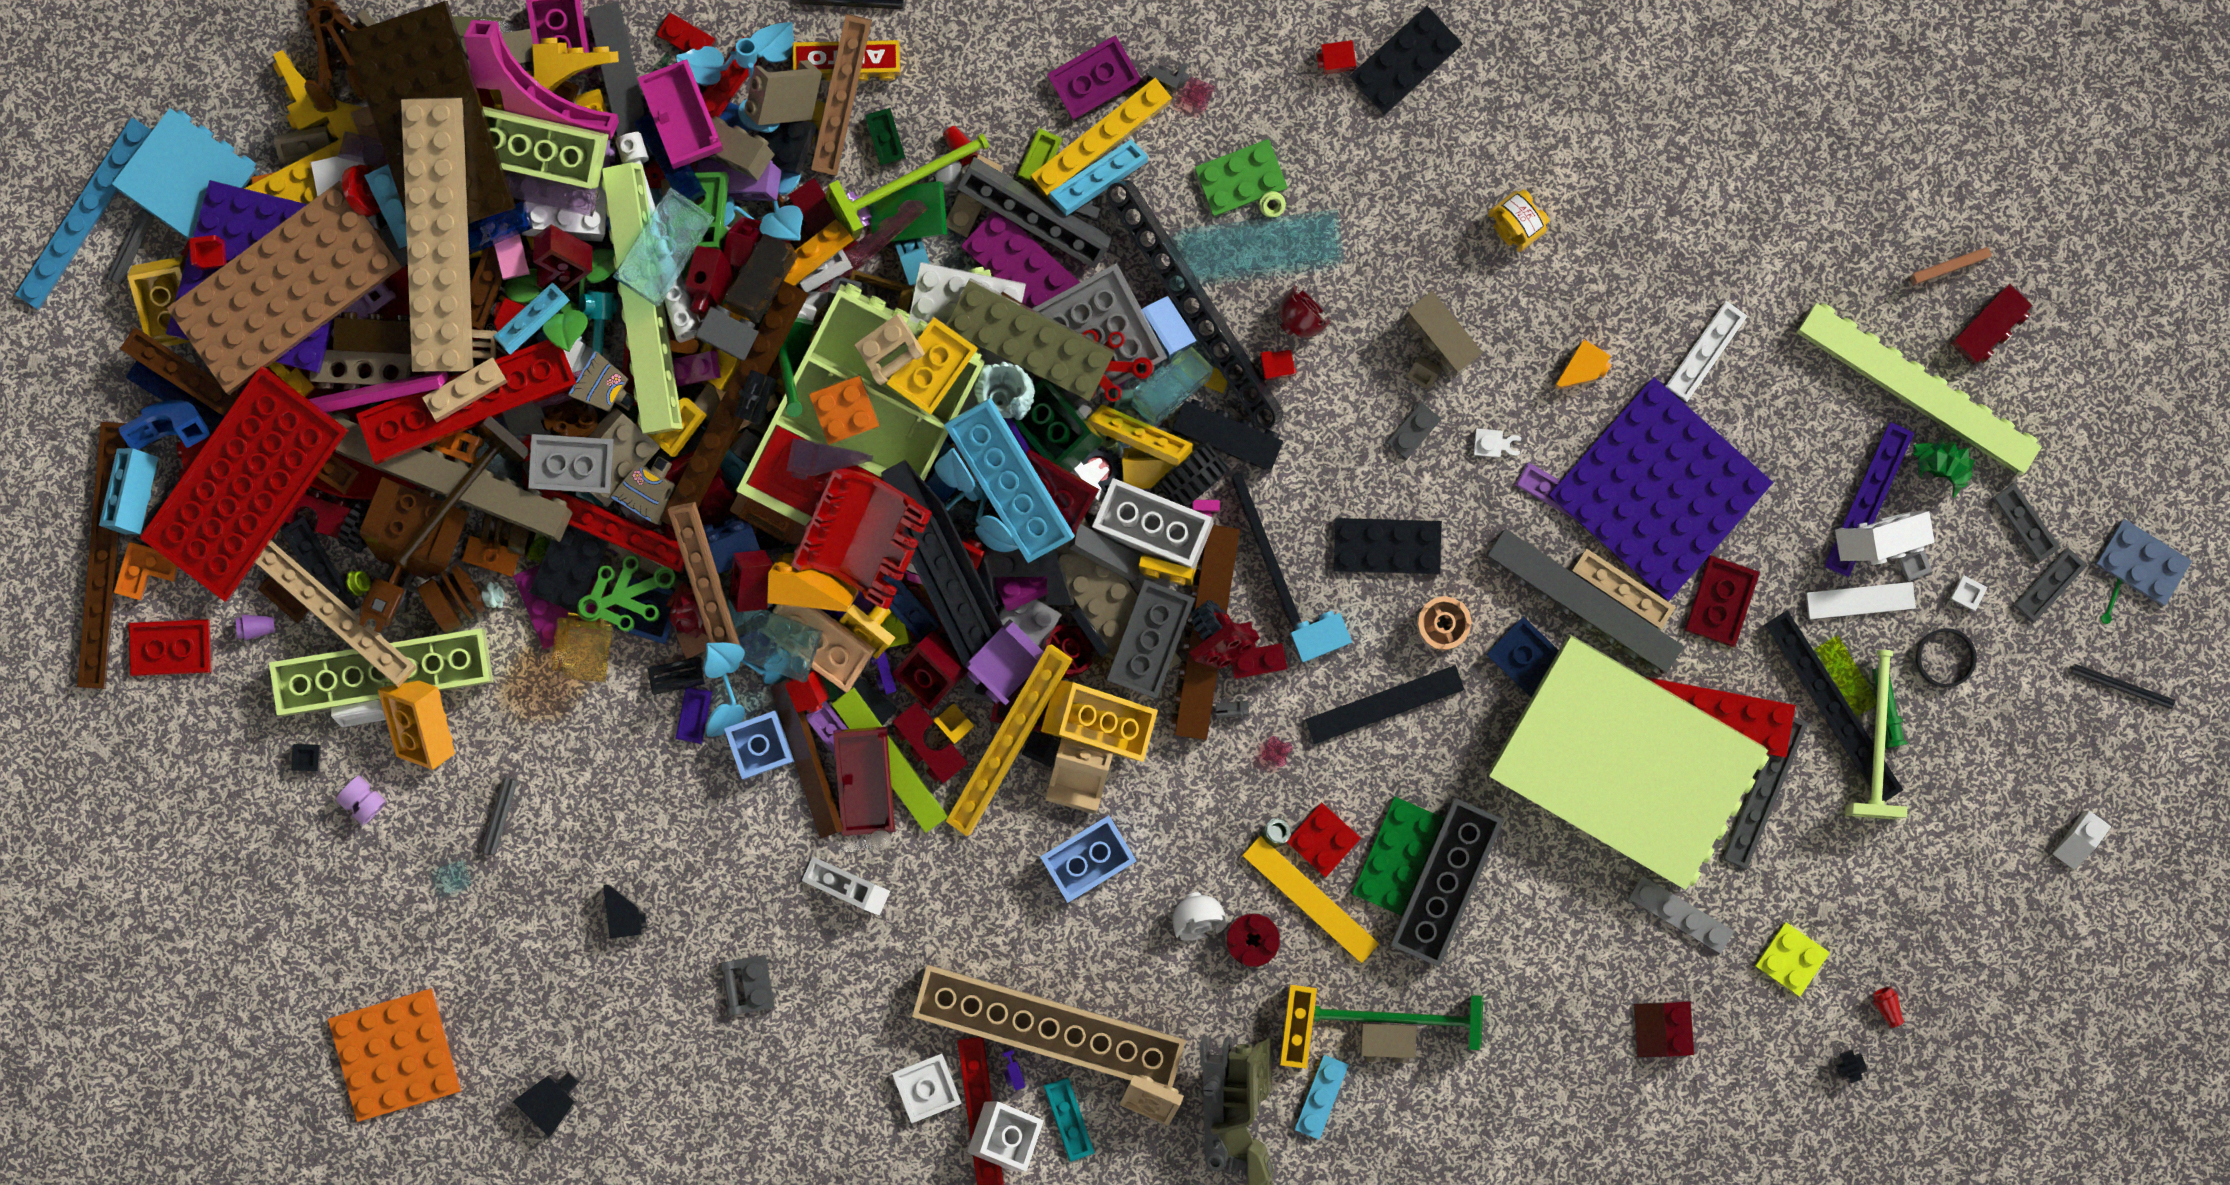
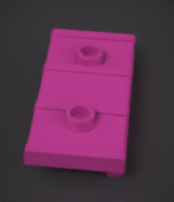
[637,59,723,169]

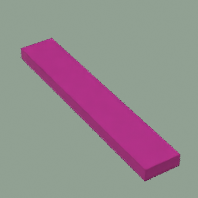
[308,371,449,413]

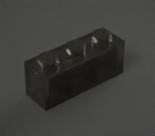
[725,233,798,323]

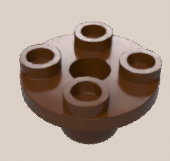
[544,399,598,438]

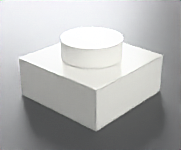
[1950,575,1988,612]

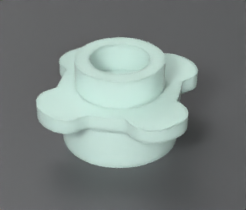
[482,582,505,608]

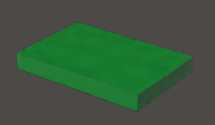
[869,181,947,245]

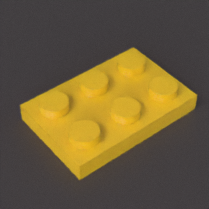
[886,316,978,415]

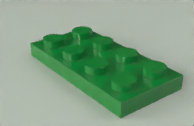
[1352,796,1443,916]

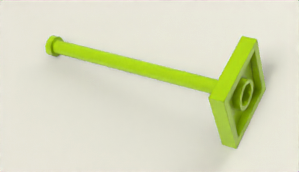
[825,133,989,243]

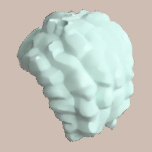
[974,362,1035,420]

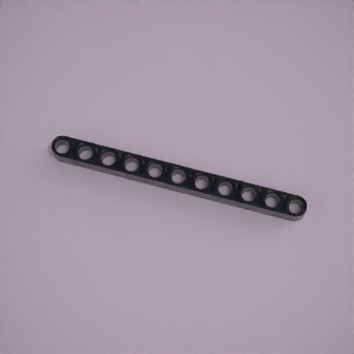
[1106,180,1283,429]

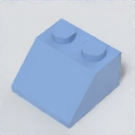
[1142,296,1197,360]

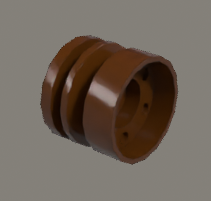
[417,563,486,634]

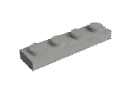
[1628,876,1734,954]

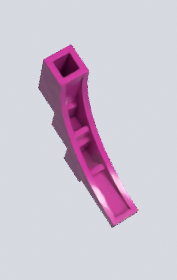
[464,20,619,139]

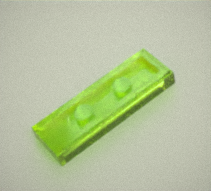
[1814,635,1877,717]

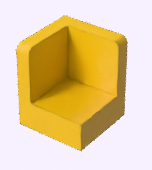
[934,704,975,744]

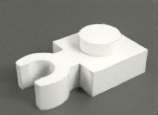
[1473,428,1521,458]

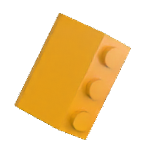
[378,680,455,770]

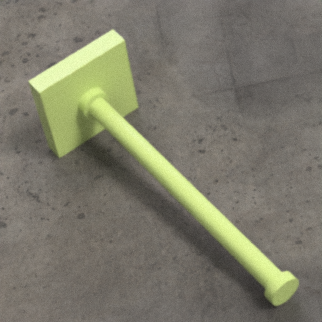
[1845,650,1908,820]

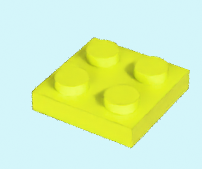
[1755,922,1830,997]

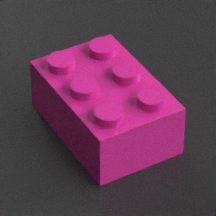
[526,0,594,76]

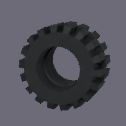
[1158,442,1229,507]

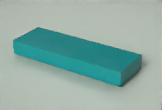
[1043,1077,1095,1162]

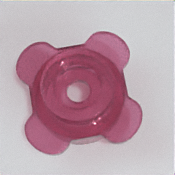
[1262,736,1293,767]

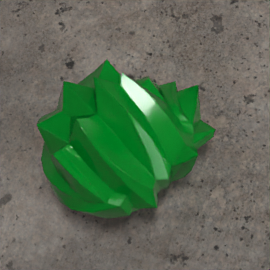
[1913,438,1975,498]

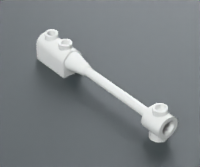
[616,132,701,343]

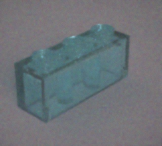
[1131,346,1213,427]

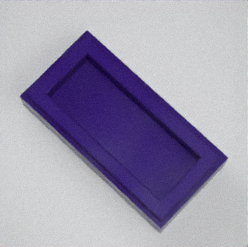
[675,687,713,744]

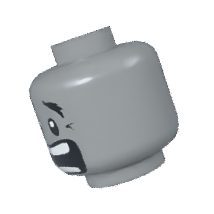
[928,154,963,195]

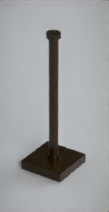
[392,415,531,569]

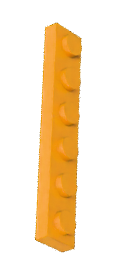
[722,219,854,321]

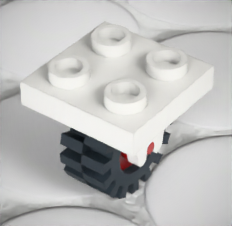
[1070,446,1122,514]

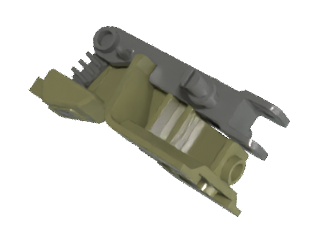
[1200,1035,1274,1185]

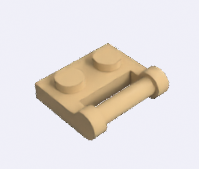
[854,314,925,385]

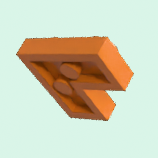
[114,542,179,601]

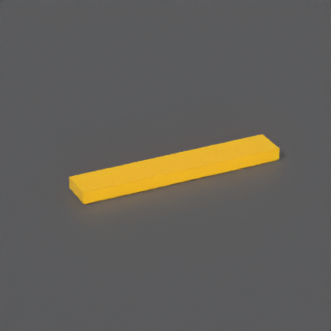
[1242,836,1379,964]

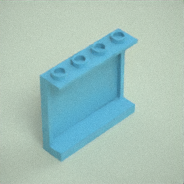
[112,108,259,241]

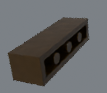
[333,312,411,354]

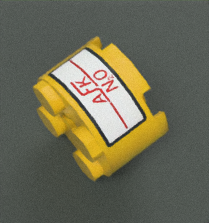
[1488,189,1550,252]

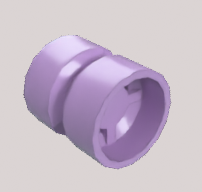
[335,775,387,826]

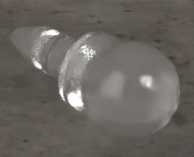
[840,829,891,853]

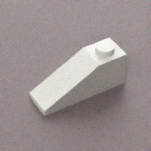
[802,856,890,916]

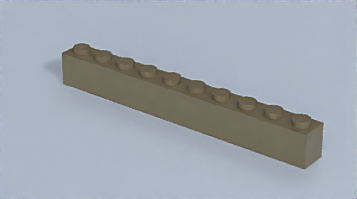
[327,411,573,542]

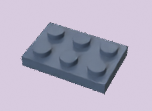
[2095,519,2192,607]

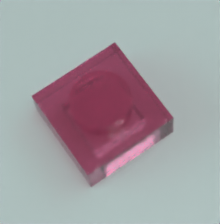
[1181,77,1215,112]

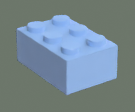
[1040,815,1136,903]

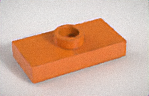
[462,536,520,577]

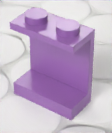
[965,619,1044,705]

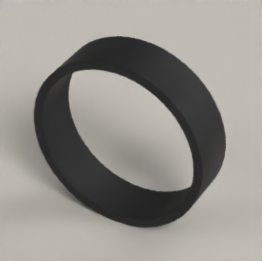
[1916,628,1977,687]

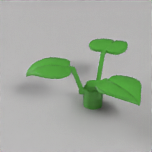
[504,249,616,352]

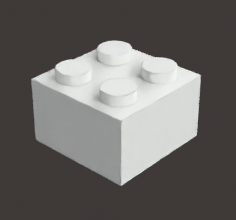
[967,1101,1044,1172]

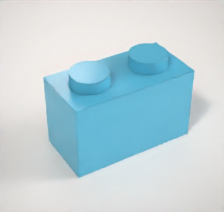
[1290,610,1352,663]

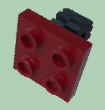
[1190,600,1260,669]

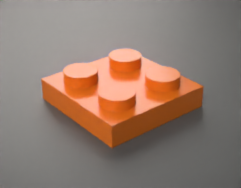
[809,374,879,445]

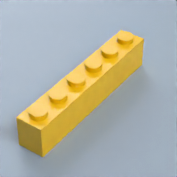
[1030,77,1172,200]

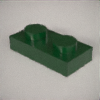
[865,107,906,167]

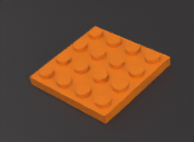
[328,988,462,1122]

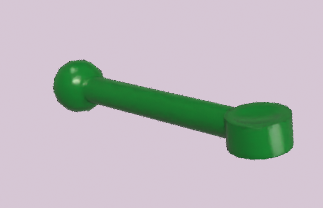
[2101,578,2122,624]

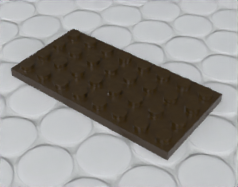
[345,1,516,223]

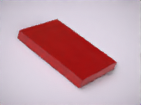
[128,619,212,676]

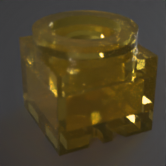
[551,613,612,683]

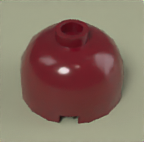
[1278,286,1331,338]
[1040,623,1093,679]

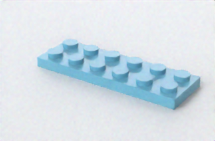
[944,397,1075,563]

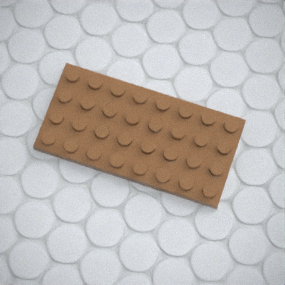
[167,181,402,395]

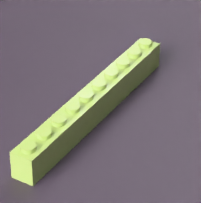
[601,162,683,434]
[1796,303,2042,476]

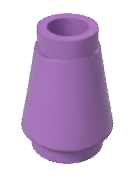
[235,615,275,641]

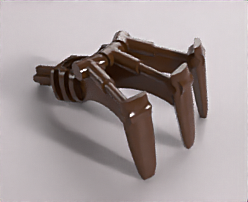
[304,0,366,113]

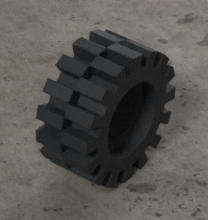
[338,501,370,554]

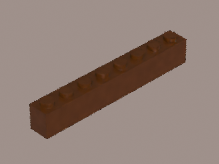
[1171,525,1240,741]

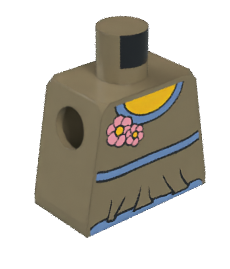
[568,351,635,412]
[611,456,676,526]

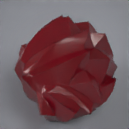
[666,582,707,638]

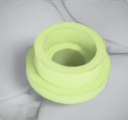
[1259,191,1286,218]

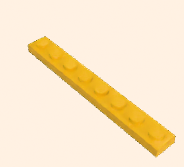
[946,644,1073,836]

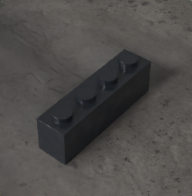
[1173,399,1283,472]

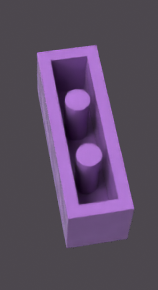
[697,159,782,201]

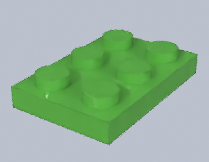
[1195,139,1288,217]

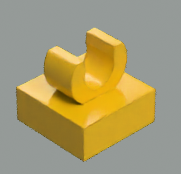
[575,88,608,112]

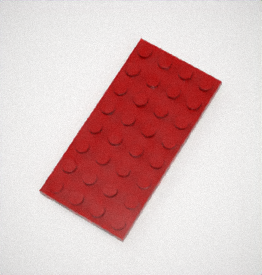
[140,366,349,602]

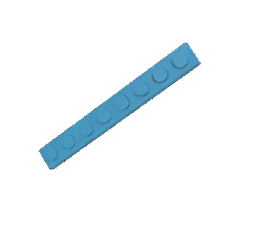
[15,117,152,310]

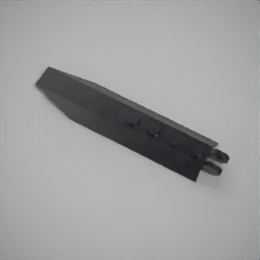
[881,460,1003,669]

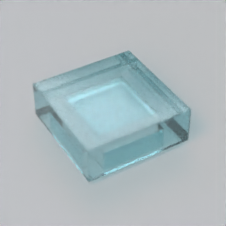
[438,859,473,893]

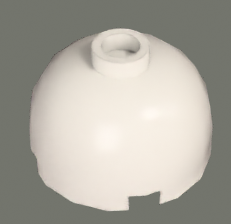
[1172,892,1228,941]

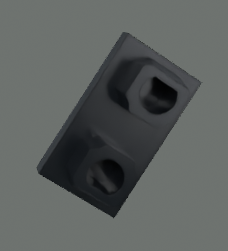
[734,370,777,425]

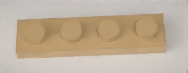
[1571,549,1676,630]

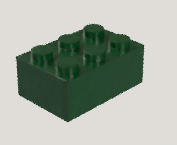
[1011,378,1104,472]

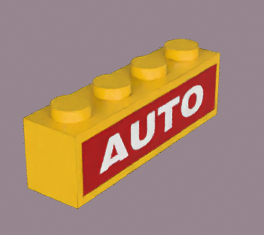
[793,40,901,82]

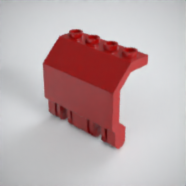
[791,468,932,609]

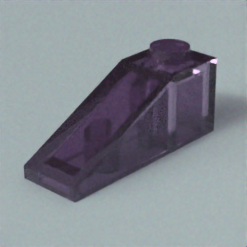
[786,438,873,480]

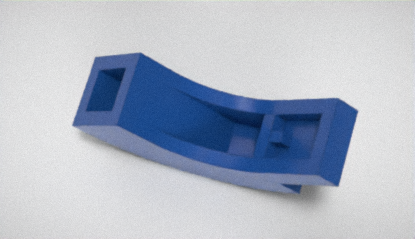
[119,400,211,450]

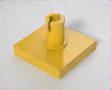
[838,604,895,659]

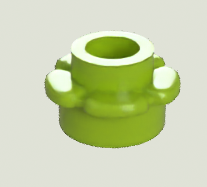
[346,571,371,596]

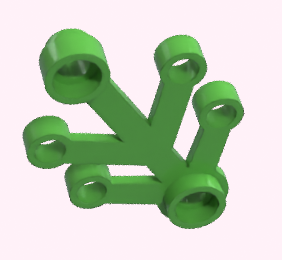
[577,555,677,632]

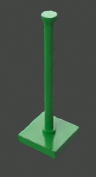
[755,310,814,417]
[1314,994,1484,1050]

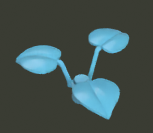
[676,22,794,133]
[724,172,803,240]
[935,448,1018,552]
[703,642,800,737]

